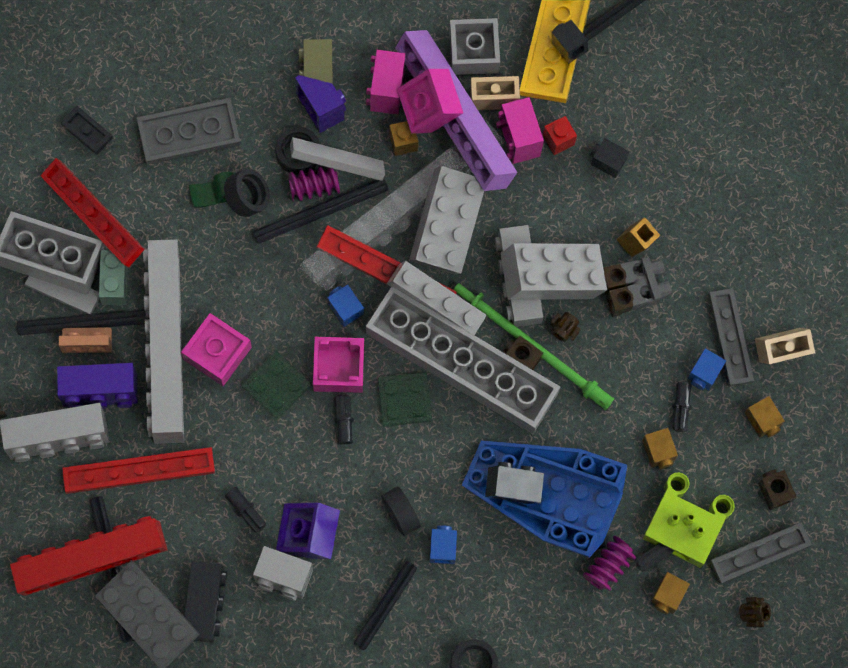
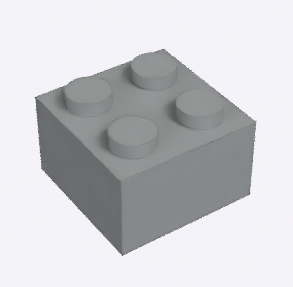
[449,18,500,75]
[253,546,313,601]

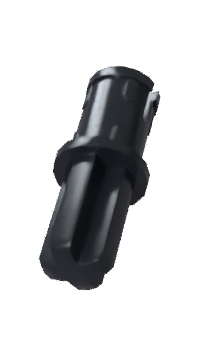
[672,382,692,432]
[334,395,354,445]
[225,487,266,533]

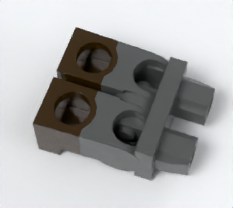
[603,257,672,318]

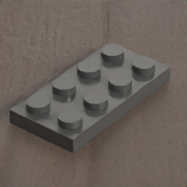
[137,98,241,165]
[95,560,200,668]

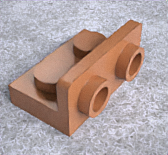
[59,328,112,353]

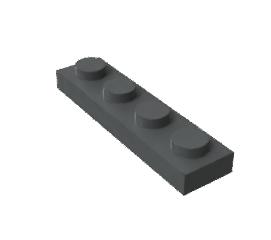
[708,288,754,387]
[710,522,812,584]

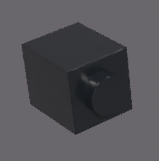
[552,20,588,64]
[590,138,630,178]

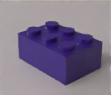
[57,363,138,409]

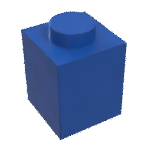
[327,285,364,327]
[688,348,726,390]
[430,526,457,564]

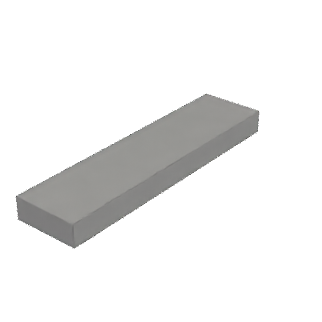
[290,137,385,181]

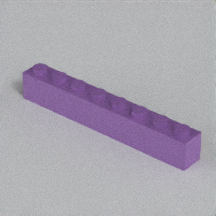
[395,30,517,191]

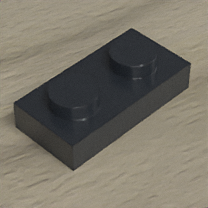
[61,106,113,155]

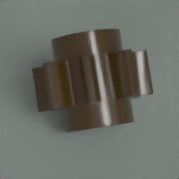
[550,312,581,342]
[739,597,771,628]

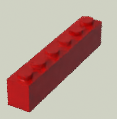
[10,516,168,596]

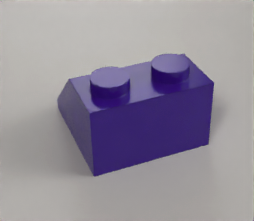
[295,75,346,133]
[276,503,340,559]

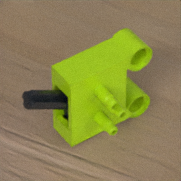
[635,472,735,572]

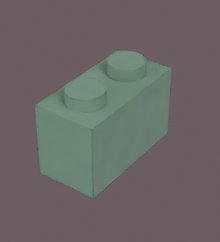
[99,250,128,305]

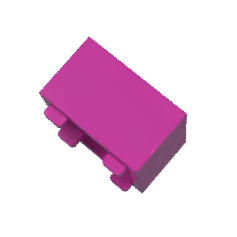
[366,50,405,115]
[397,69,463,133]
[496,97,544,164]
[181,313,252,386]
[313,337,364,393]

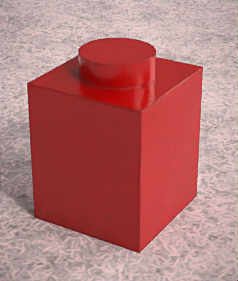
[543,116,577,155]

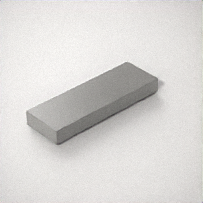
[25,276,99,315]

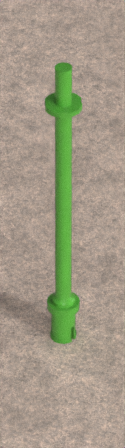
[453,283,615,411]

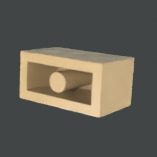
[470,76,520,110]
[755,328,815,364]

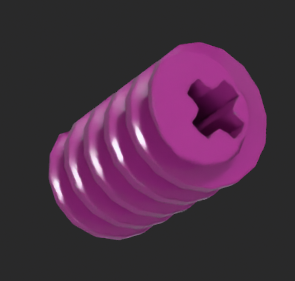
[288,166,340,202]
[583,536,636,591]

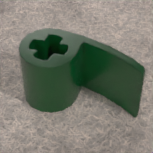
[189,172,234,208]

